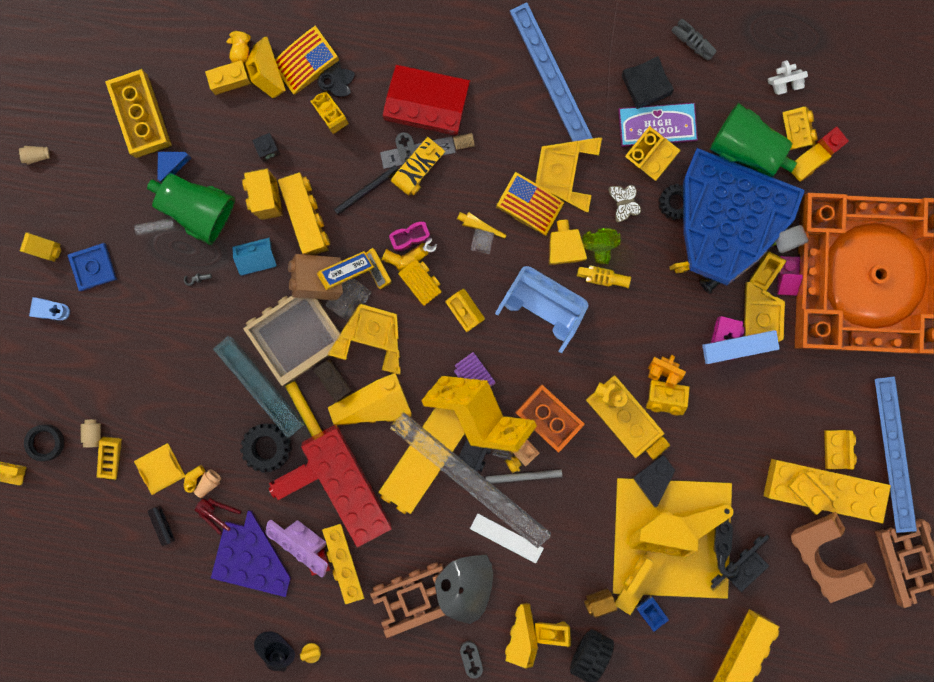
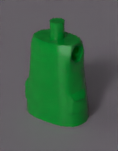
[709,103,797,177]
[147,173,235,245]

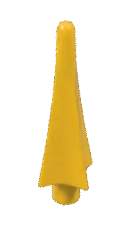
[457,212,506,238]

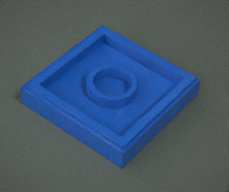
[68,243,117,291]

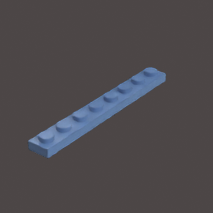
[510,3,593,142]
[875,377,917,533]

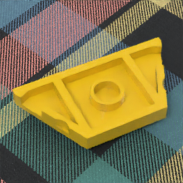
[744,282,785,342]

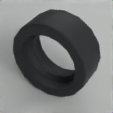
[24,425,64,461]

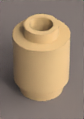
[80,419,101,447]

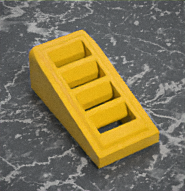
[97,437,122,480]

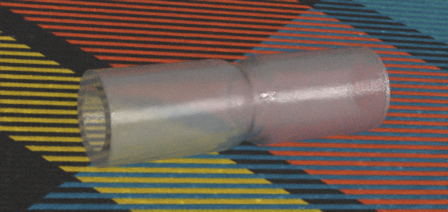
[134,218,175,236]

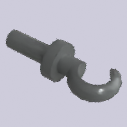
[184,273,212,286]

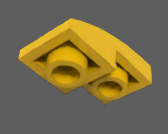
[791,143,832,182]

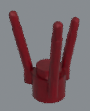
[194,498,241,535]

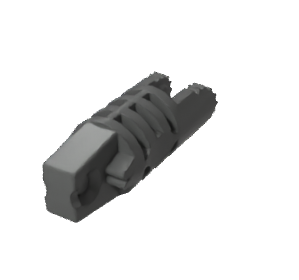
[671,19,717,61]

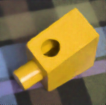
[549,220,587,265]

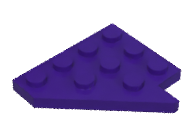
[211,510,291,597]

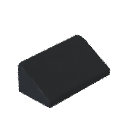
[147,506,175,546]

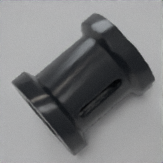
[699,278,722,294]

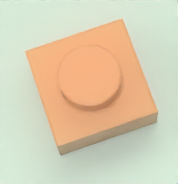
[513,440,540,467]

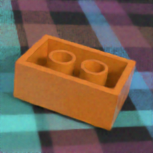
[515,384,585,453]

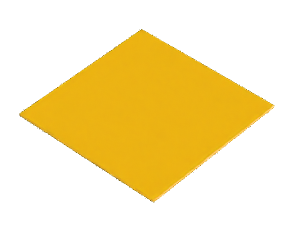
[613,478,732,599]

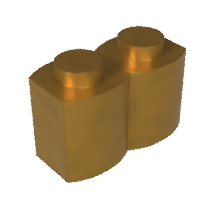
[584,589,617,618]

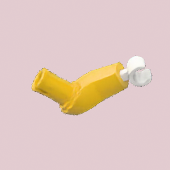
[381,238,437,271]

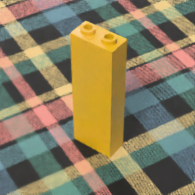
[378,408,465,514]

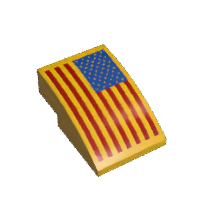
[275,26,339,95]
[496,172,564,236]

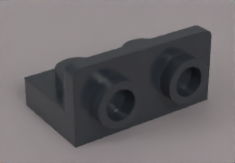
[455,439,492,475]

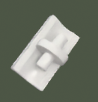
[768,60,808,95]

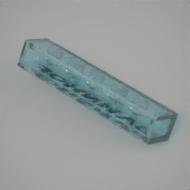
[213,337,305,438]

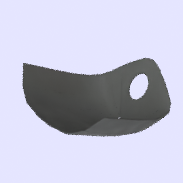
[435,554,493,624]

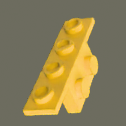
[322,524,364,605]
[615,552,668,615]

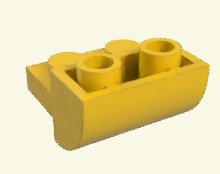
[625,126,681,181]

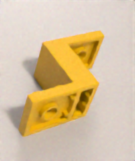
[421,376,537,452]

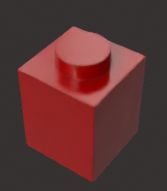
[816,126,849,155]

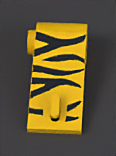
[391,137,445,196]

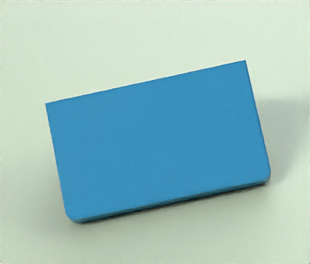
[232,238,277,275]

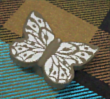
[608,185,641,223]

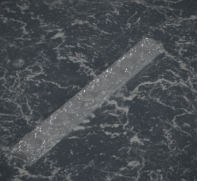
[390,412,551,549]

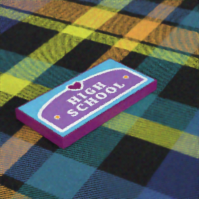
[618,103,698,147]

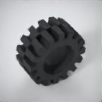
[658,184,684,220]

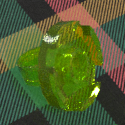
[582,228,621,264]

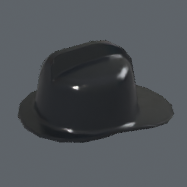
[254,631,295,672]

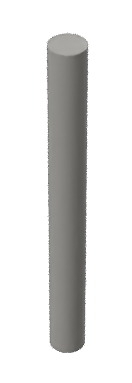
[485,469,562,484]

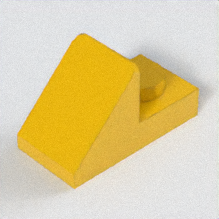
[749,252,786,291]
[535,622,571,647]

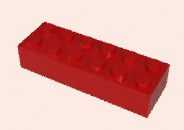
[301,424,392,548]

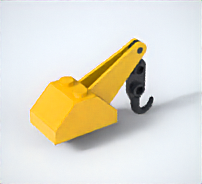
[629,505,740,578]

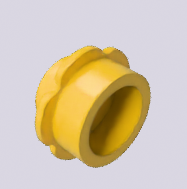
[505,455,522,473]

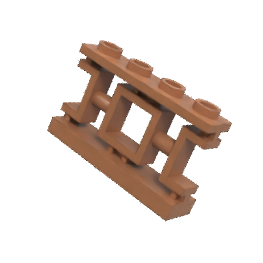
[875,518,934,608]
[370,562,445,638]

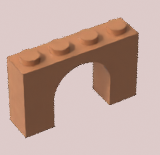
[791,512,876,603]

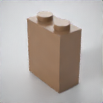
[288,254,343,300]

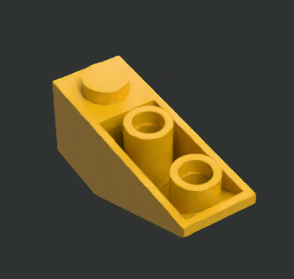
[505,603,538,668]

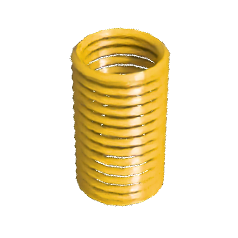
[646,437,670,460]

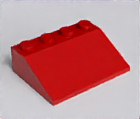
[383,65,470,136]

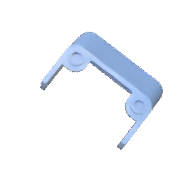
[495,266,588,353]

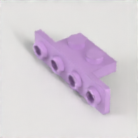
[265,520,328,577]

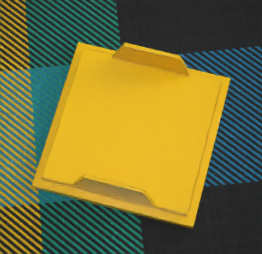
[134,443,185,495]

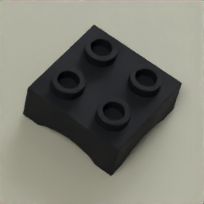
[622,56,674,109]

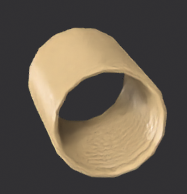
[453,133,475,150]

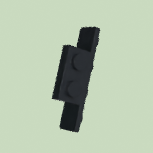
[710,534,770,593]

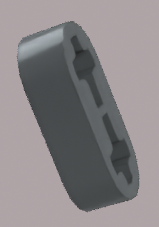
[395,132,416,164]
[460,640,483,679]

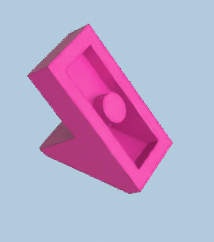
[777,256,803,296]

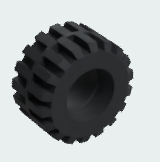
[240,423,292,473]
[570,629,614,682]

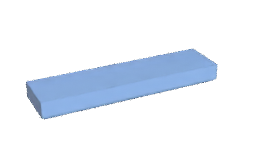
[702,330,779,364]

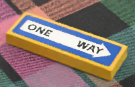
[317,251,374,290]

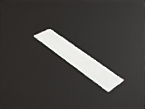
[470,514,544,563]

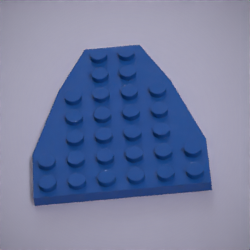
[683,148,805,285]

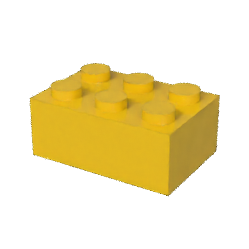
[242,169,284,220]

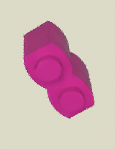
[389,222,430,252]

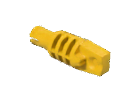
[577,265,631,288]

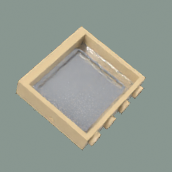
[243,296,340,386]

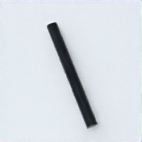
[334,165,399,215]

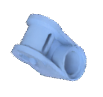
[29,297,70,320]

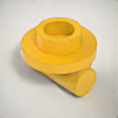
[300,643,321,663]

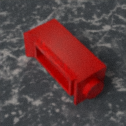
[269,460,319,500]

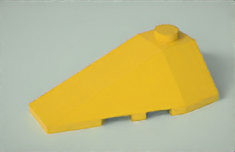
[328,373,412,425]

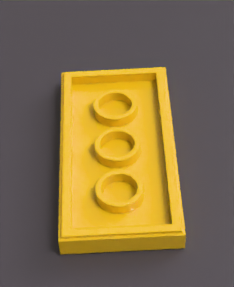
[586,375,665,458]

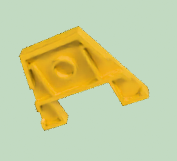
[535,138,602,212]
[328,304,401,374]

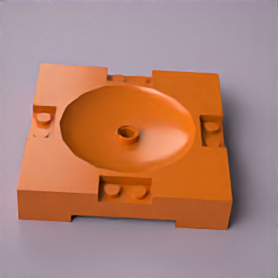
[795,193,934,355]

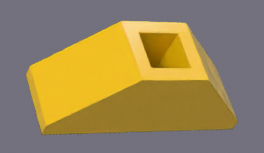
[245,37,286,98]
[310,91,349,134]

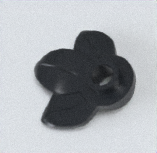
[318,61,355,97]

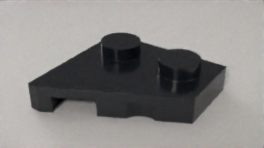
[632,455,675,508]

